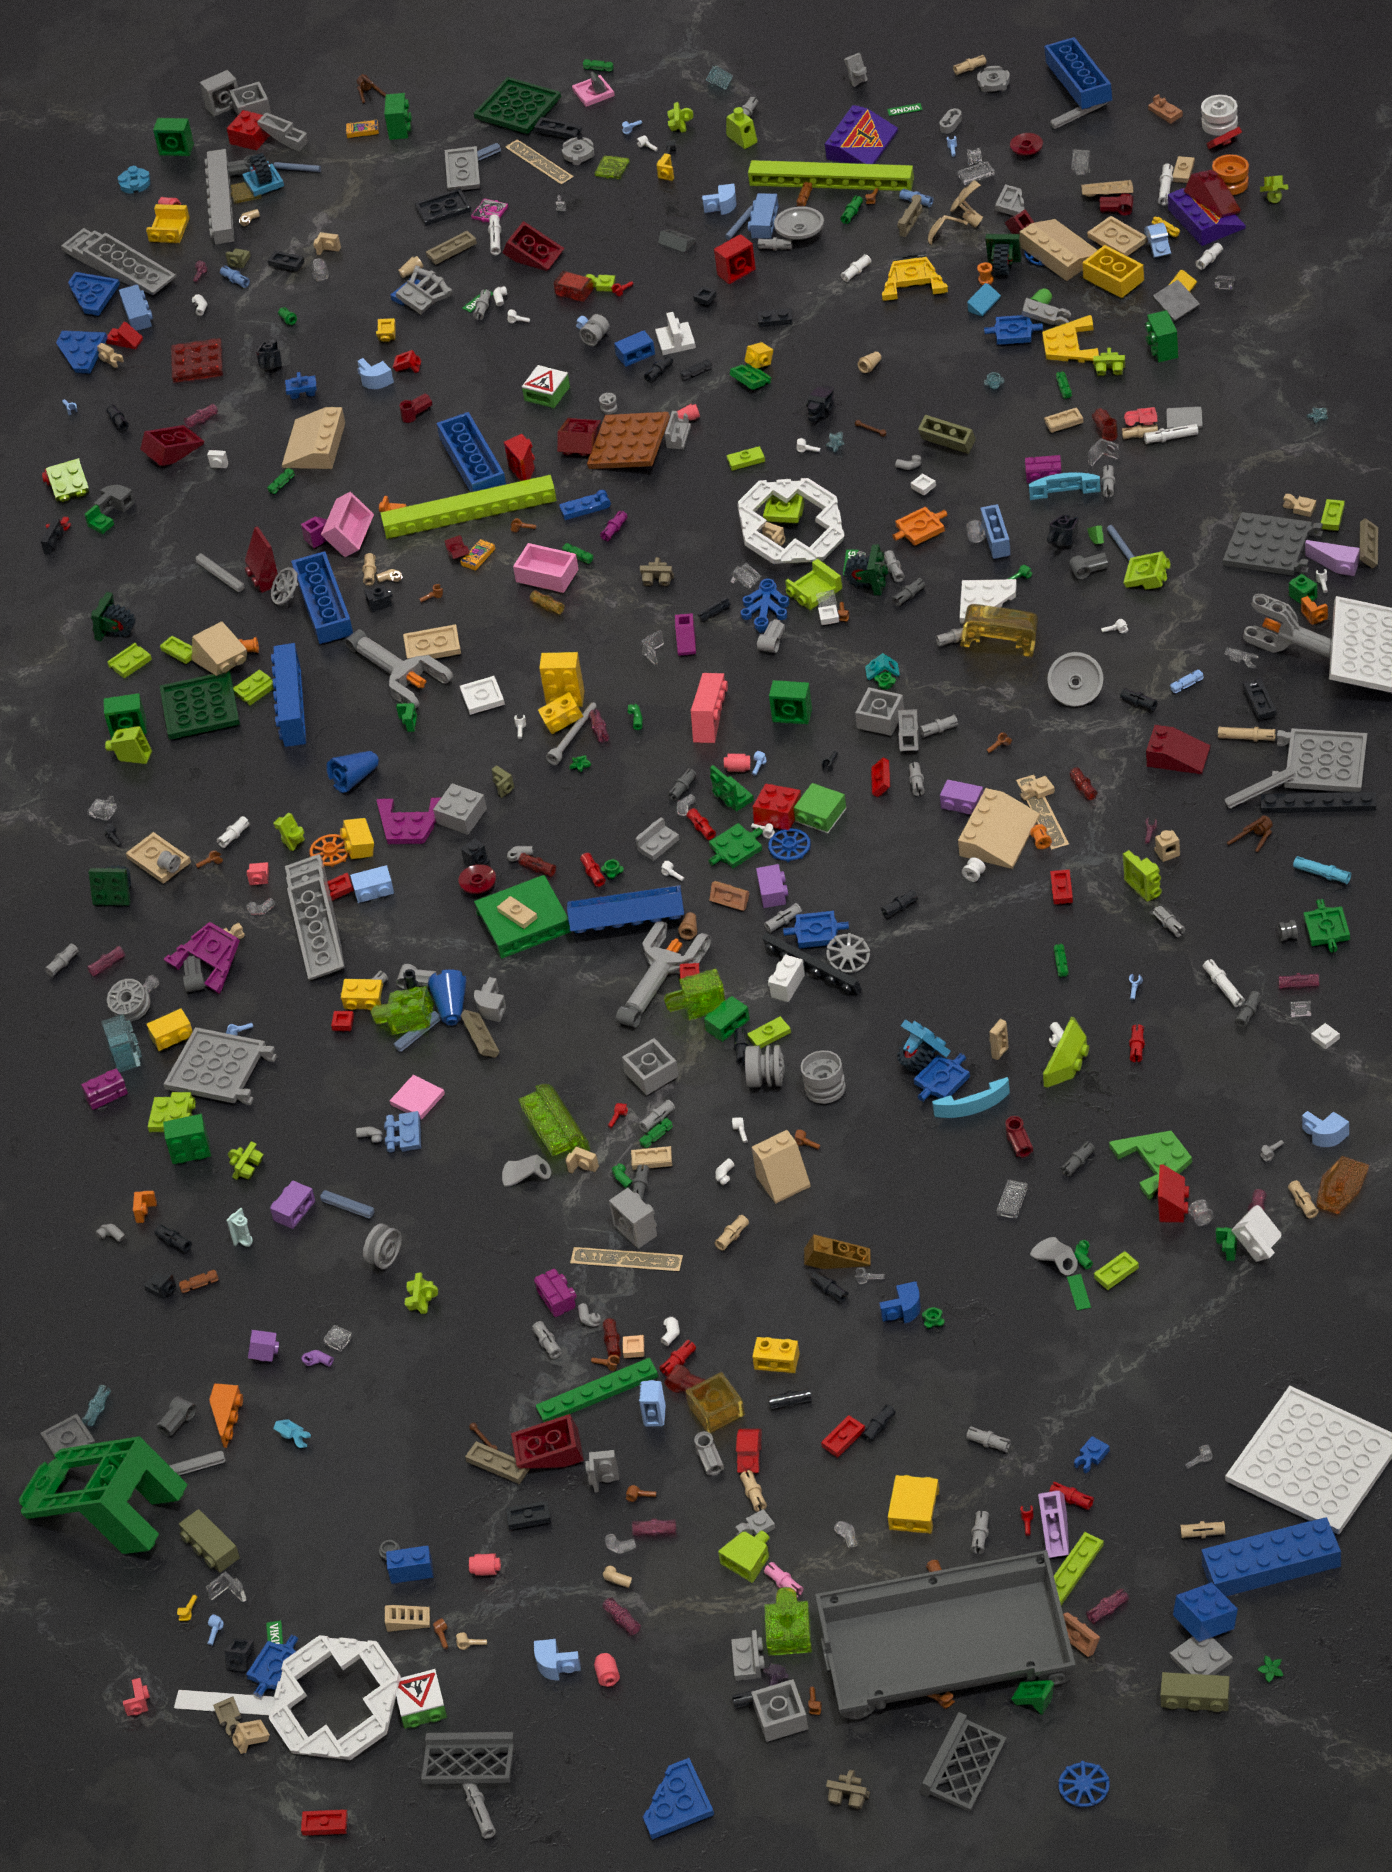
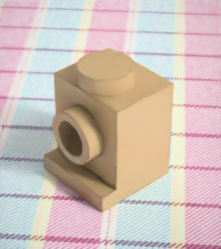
[1154,830,1180,862]

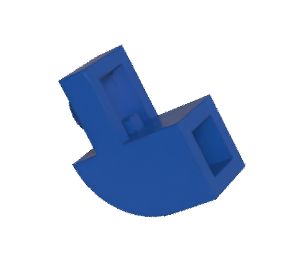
[879,1281,921,1323]

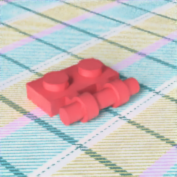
[1124,407,1158,426]

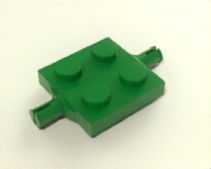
[708,823,763,869]
[1303,899,1350,953]

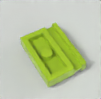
[107,643,152,678]
[233,670,274,706]

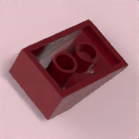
[1184,170,1241,218]
[502,221,564,271]
[557,418,601,456]
[140,425,204,466]
[244,526,279,593]
[1146,725,1210,774]
[511,1414,584,1468]

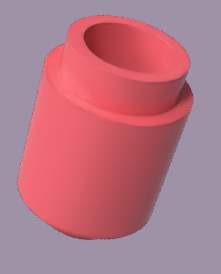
[724,754,750,772]
[469,1554,501,1576]
[594,1653,620,1687]

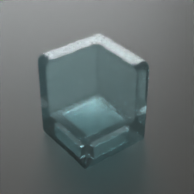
[706,66,733,89]

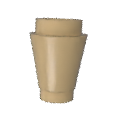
[398,256,424,278]
[858,352,881,373]

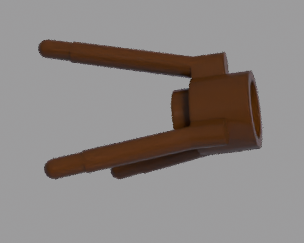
[357,74,386,103]
[1227,815,1273,852]

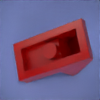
[106,321,143,349]

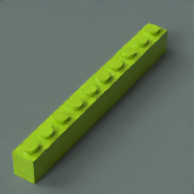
[748,160,914,191]
[381,475,557,539]

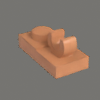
[1148,94,1183,124]
[709,881,749,911]
[1063,1612,1100,1657]

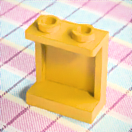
[146,204,190,243]
[888,1475,939,1534]

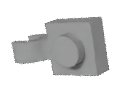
[736,1509,775,1536]

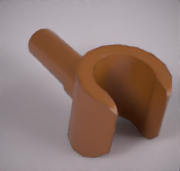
[865,188,879,204]
[511,518,536,532]
[419,584,443,602]
[838,602,849,621]
[987,733,1012,753]
[196,851,223,868]
[794,1130,821,1150]
[591,1355,620,1371]
[626,1485,656,1502]
[433,1618,448,1649]
[808,1687,822,1715]
[928,1691,955,1709]

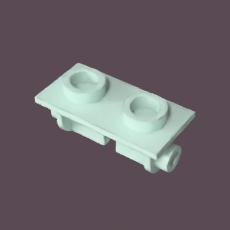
[227,1208,253,1247]

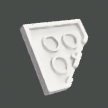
[960,579,1017,623]

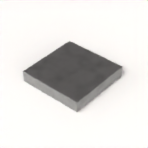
[1152,280,1200,323]
[41,1414,96,1458]

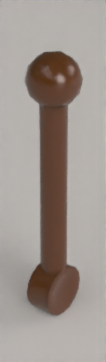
[855,420,886,437]
[469,1422,498,1450]

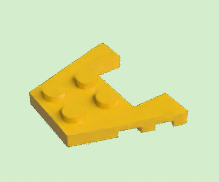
[882,257,948,301]
[1042,315,1099,364]

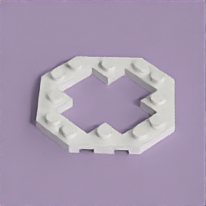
[737,478,844,564]
[269,1635,401,1760]

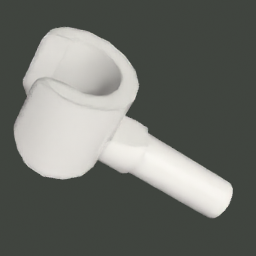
[637,135,658,151]
[507,310,530,323]
[797,438,821,453]
[1316,569,1328,593]
[1101,619,1128,633]
[514,715,526,739]
[751,823,775,839]
[661,861,684,881]
[732,1117,748,1143]

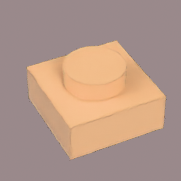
[623,1335,644,1358]

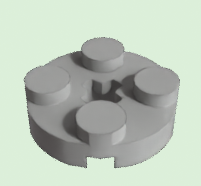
[977,66,1010,92]
[562,137,595,165]

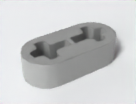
[940,108,962,134]

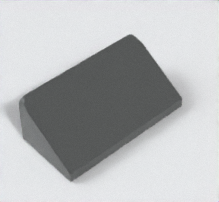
[658,229,696,252]

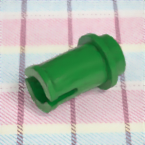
[278,307,297,325]

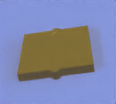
[231,182,262,204]

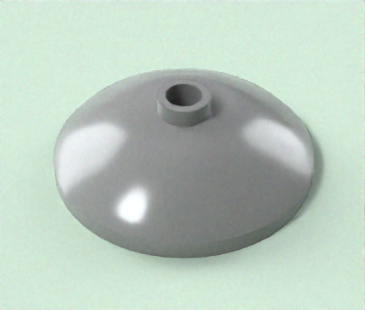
[774,207,824,240]
[1048,652,1103,707]

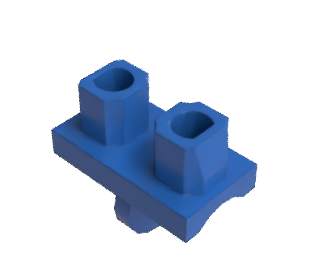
[285,372,317,399]

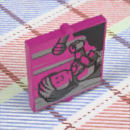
[471,199,508,222]

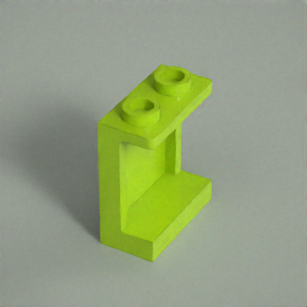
[785,559,842,610]

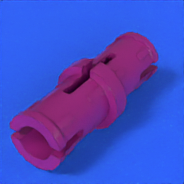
[600,511,628,541]

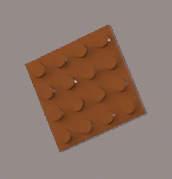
[587,412,670,469]

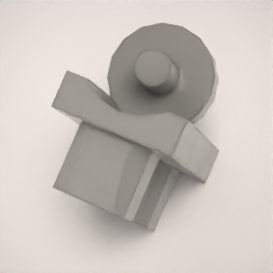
[844,53,868,87]

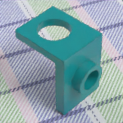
[865,653,900,680]

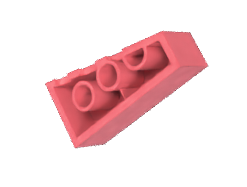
[691,673,728,743]

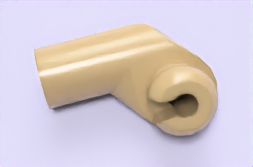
[376,569,402,583]
[603,1566,632,1588]

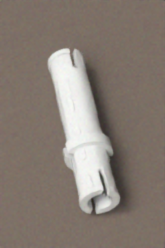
[1158,164,1173,205]
[488,215,501,255]
[1144,424,1198,444]
[1203,959,1245,1007]

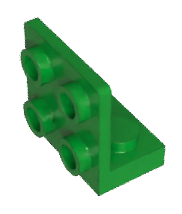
[710,765,754,812]

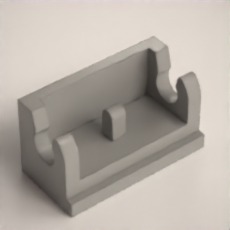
[665,411,691,449]

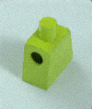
[726,107,757,149]
[105,726,152,764]
[718,1530,770,1583]

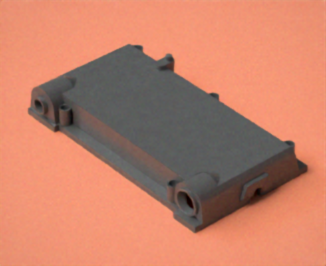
[815,1550,1076,1719]

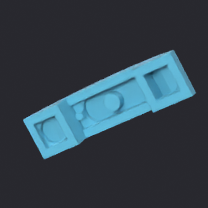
[1029,472,1101,500]
[932,1077,1010,1118]

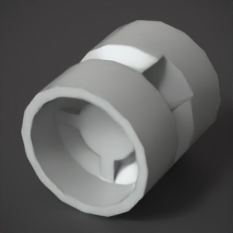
[579,314,610,346]

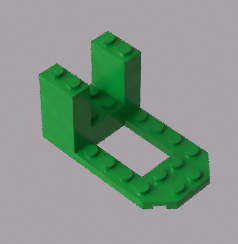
[19,1436,188,1554]

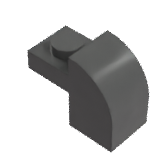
[94,485,135,515]

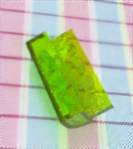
[518,1084,590,1156]

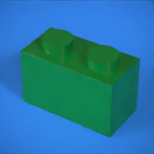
[704,996,750,1042]

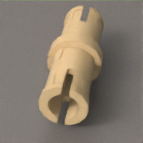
[953,55,986,75]
[1122,423,1158,440]
[362,553,376,586]
[1288,1180,1318,1218]
[715,1215,749,1250]
[740,1470,767,1512]
[1181,1521,1225,1539]

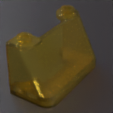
[960,604,1038,657]

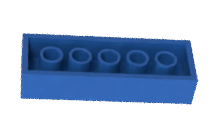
[1044,37,1112,109]
[437,412,506,493]
[291,551,353,644]
[271,643,306,747]
[567,885,684,933]
[1201,1517,1341,1596]

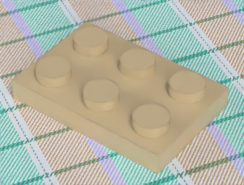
[1087,216,1147,256]
[403,624,461,659]
[126,832,191,884]

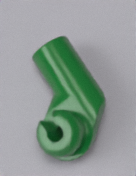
[627,704,643,730]
[612,1163,632,1188]
[1074,1240,1093,1270]

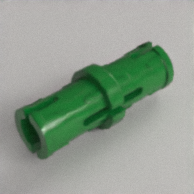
[840,195,863,224]

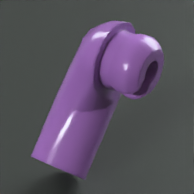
[302,1350,334,1367]

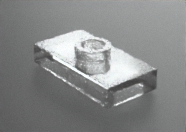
[957,161,994,185]
[997,1180,1028,1219]

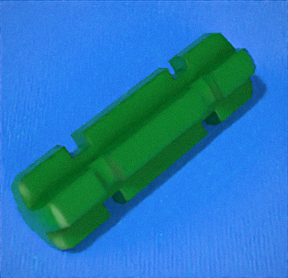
[583,59,614,72]
[1056,371,1072,399]
[267,468,295,494]
[562,543,594,564]
[1054,944,1069,977]
[639,1118,673,1148]

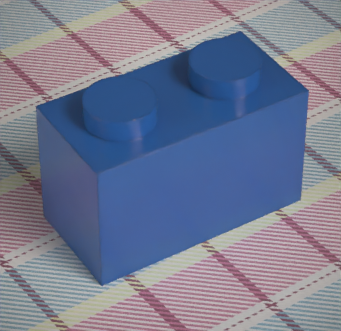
[614,330,655,367]
[386,1546,434,1584]

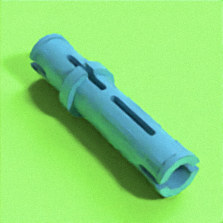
[1293,856,1351,884]

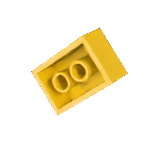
[1082,245,1144,298]
[539,652,585,707]

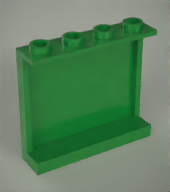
[474,875,571,959]

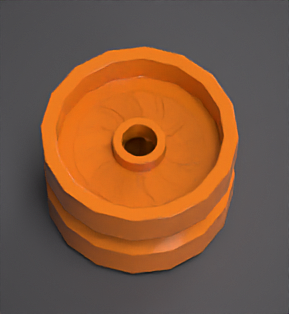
[1212,155,1249,195]

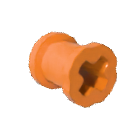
[977,262,993,285]
[239,637,259,653]
[1030,824,1052,849]

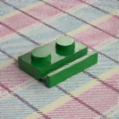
[729,363,771,390]

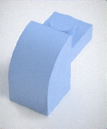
[702,184,737,215]
[1144,223,1171,258]
[357,358,394,389]
[1302,1111,1349,1147]
[534,1639,581,1680]

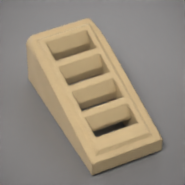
[385,1605,430,1632]

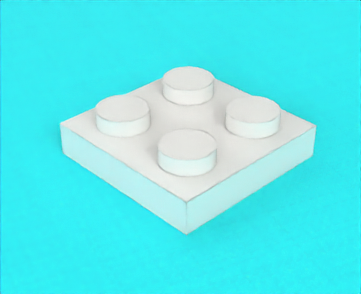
[460,676,505,715]

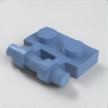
[384,1111,421,1152]

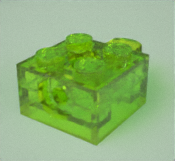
[663,969,725,1020]
[371,986,434,1034]
[764,1587,812,1656]

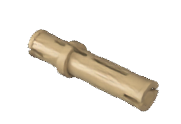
[1218,726,1276,742]

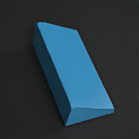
[967,283,1001,316]

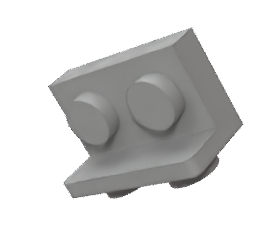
[636,817,680,861]
[586,1450,620,1492]
[731,1630,765,1681]

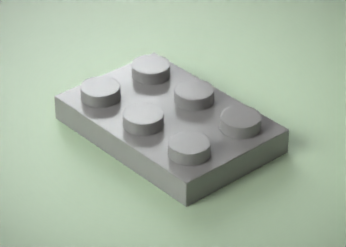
[445,146,480,192]

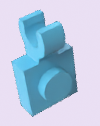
[273,1419,311,1448]

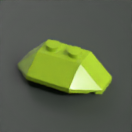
[1043,1017,1089,1088]

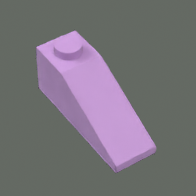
[1305,540,1360,576]
[1038,1491,1069,1558]

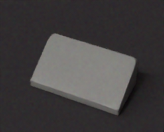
[1166,407,1202,429]

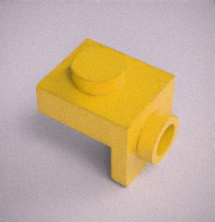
[656,153,674,181]
[376,318,396,342]

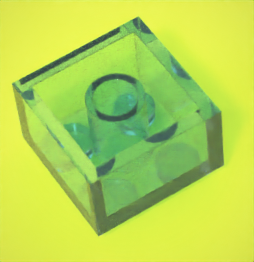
[101,1014,142,1073]

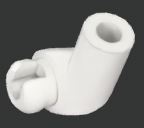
[493,286,507,306]
[192,294,207,316]
[1049,1022,1064,1047]
[715,1158,735,1185]
[661,1317,680,1346]

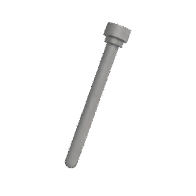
[546,702,597,765]

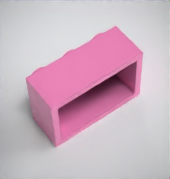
[321,492,374,557]
[513,543,579,593]

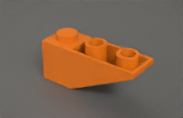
[209,1383,243,1448]

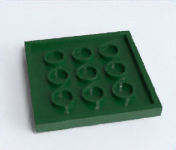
[473,77,561,134]
[160,671,240,740]

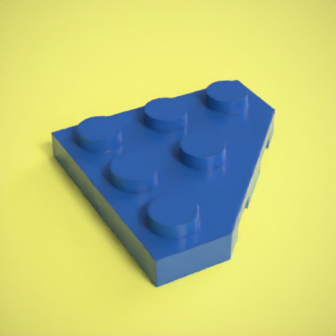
[68,272,120,316]
[56,331,108,374]
[643,1758,714,1839]

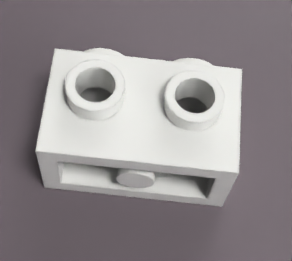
[768,955,805,1002]

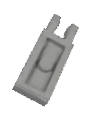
[1021,298,1071,326]

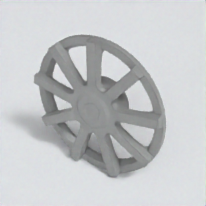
[271,567,298,605]
[826,933,870,973]

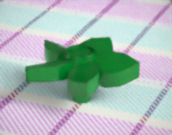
[569,755,591,772]
[1257,1655,1283,1683]

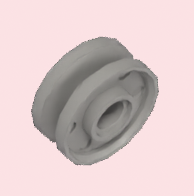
[107,979,151,1022]
[363,1223,402,1269]

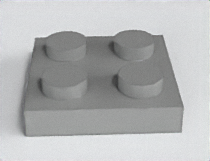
[1170,1637,1233,1675]

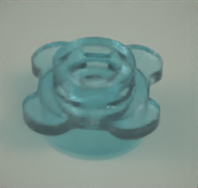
[984,372,1004,389]

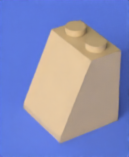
[191,622,247,676]
[752,1130,811,1204]

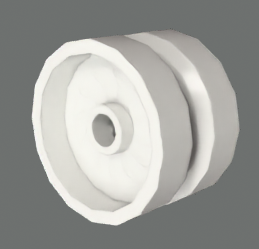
[1201,95,1238,136]

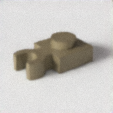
[213,1696,242,1738]

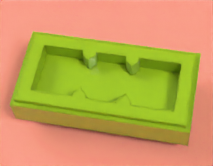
[726,446,765,471]
[160,636,192,664]
[747,1016,791,1049]

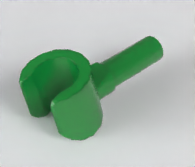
[1008,565,1032,580]

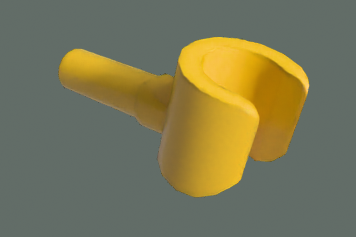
[177,1595,197,1621]

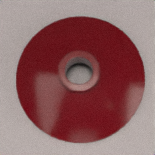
[1010,133,1043,155]
[458,865,496,894]

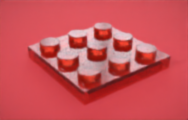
[171,338,223,383]

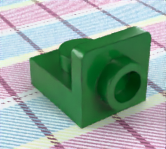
[85,505,114,534]
[396,703,417,732]
[1216,1228,1238,1261]

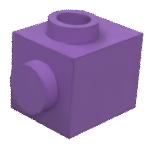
[248,1330,279,1362]

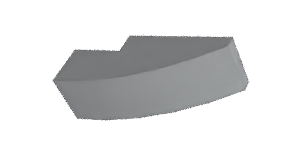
[257,113,308,152]

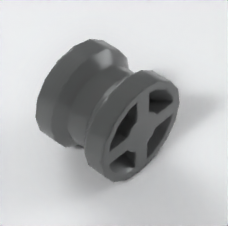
[1278,919,1298,941]

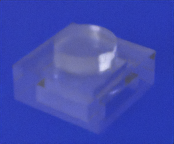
[816,590,837,608]
[323,1325,352,1351]

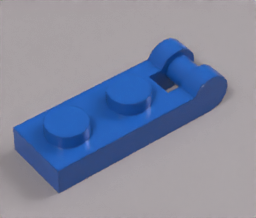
[559,490,611,520]

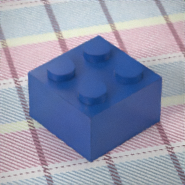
[1173,1583,1238,1642]

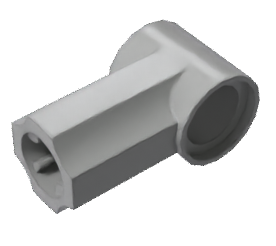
[757,619,785,653]
[396,964,437,989]
[694,1431,724,1476]

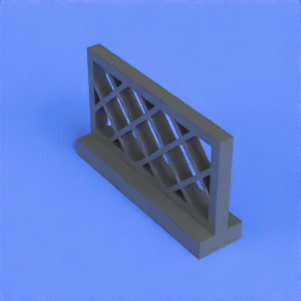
[920,1712,1007,1812]
[421,1732,516,1784]

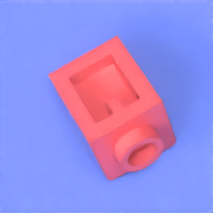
[247,862,269,885]

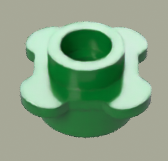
[874,671,896,689]
[601,859,624,878]
[922,1307,944,1328]

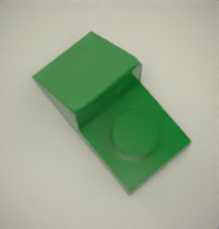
[1011,1680,1054,1715]

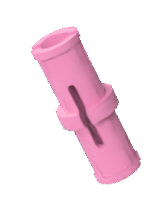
[764,1562,804,1599]

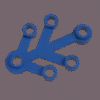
[741,579,789,633]

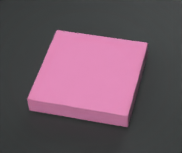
[572,75,614,107]
[390,1075,445,1120]

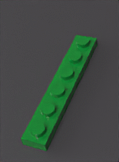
[536,1357,658,1423]

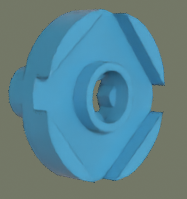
[117,166,151,193]

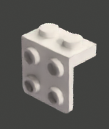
[1231,1205,1281,1262]

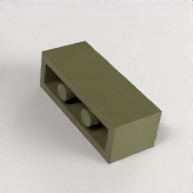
[918,415,976,454]
[179,1509,240,1573]
[1160,1672,1230,1712]

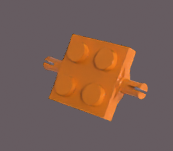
[892,507,948,546]

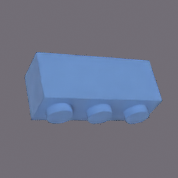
[748,194,779,239]
[119,284,153,331]
[981,504,1010,559]

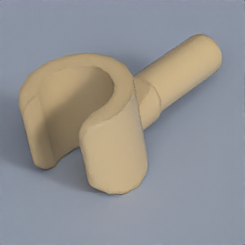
[456,1633,487,1650]

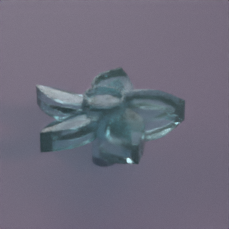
[1307,407,1328,423]
[826,432,845,452]

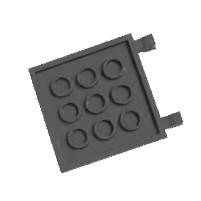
[1223,512,1323,576]

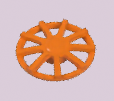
[310,834,349,867]

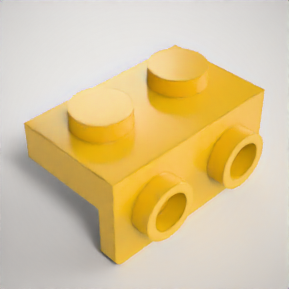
[341,979,383,1010]

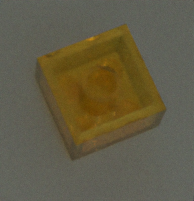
[685,1372,745,1433]

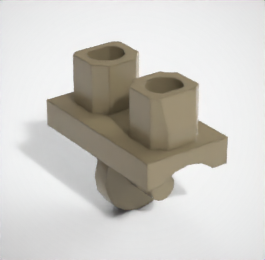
[640,557,674,586]
[826,1770,870,1809]

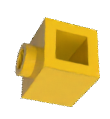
[745,342,773,369]

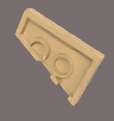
[1081,180,1133,196]

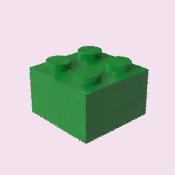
[384,93,412,140]
[153,118,194,156]
[1145,310,1178,363]
[769,680,812,724]
[104,693,147,739]
[163,1114,211,1164]

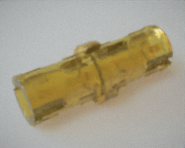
[530,590,564,614]

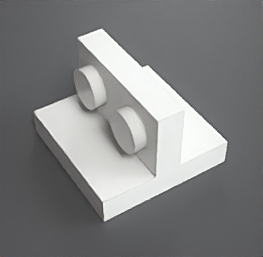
[655,312,696,355]

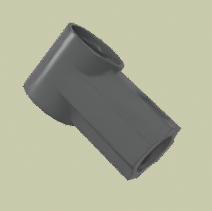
[227,155,254,177]
[1069,553,1108,579]
[183,956,205,993]
[157,1396,197,1437]

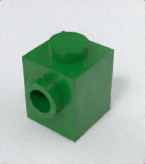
[1289,574,1317,604]

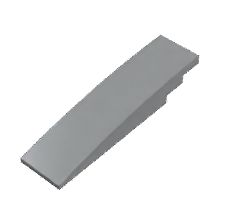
[61,228,176,295]
[285,854,345,981]

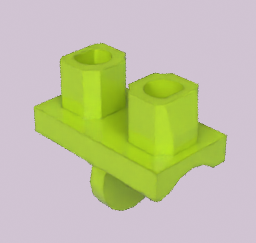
[667,102,694,133]
[1260,175,1288,203]
[1093,348,1125,376]
[273,813,305,851]
[228,1141,264,1180]
[405,1272,438,1314]

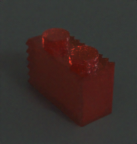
[553,271,594,302]

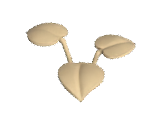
[928,180,983,245]

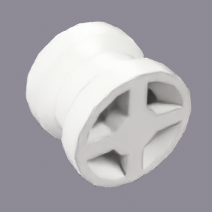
[962,858,986,882]

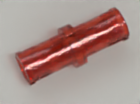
[1069,767,1098,800]
[518,853,556,876]
[603,1318,621,1357]

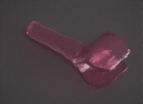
[193,260,207,282]
[1145,818,1157,843]

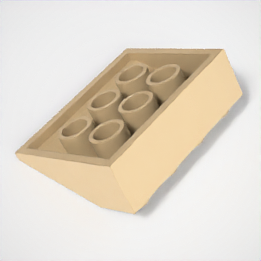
[1020,219,1097,281]
[282,407,345,469]
[958,788,1040,869]

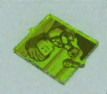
[595,156,629,179]

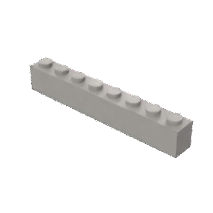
[205,149,235,244]

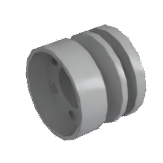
[745,1045,785,1087]
[801,1050,846,1104]

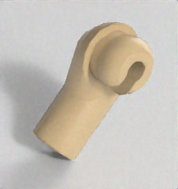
[239,209,260,226]

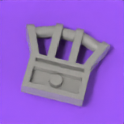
[396,265,453,315]

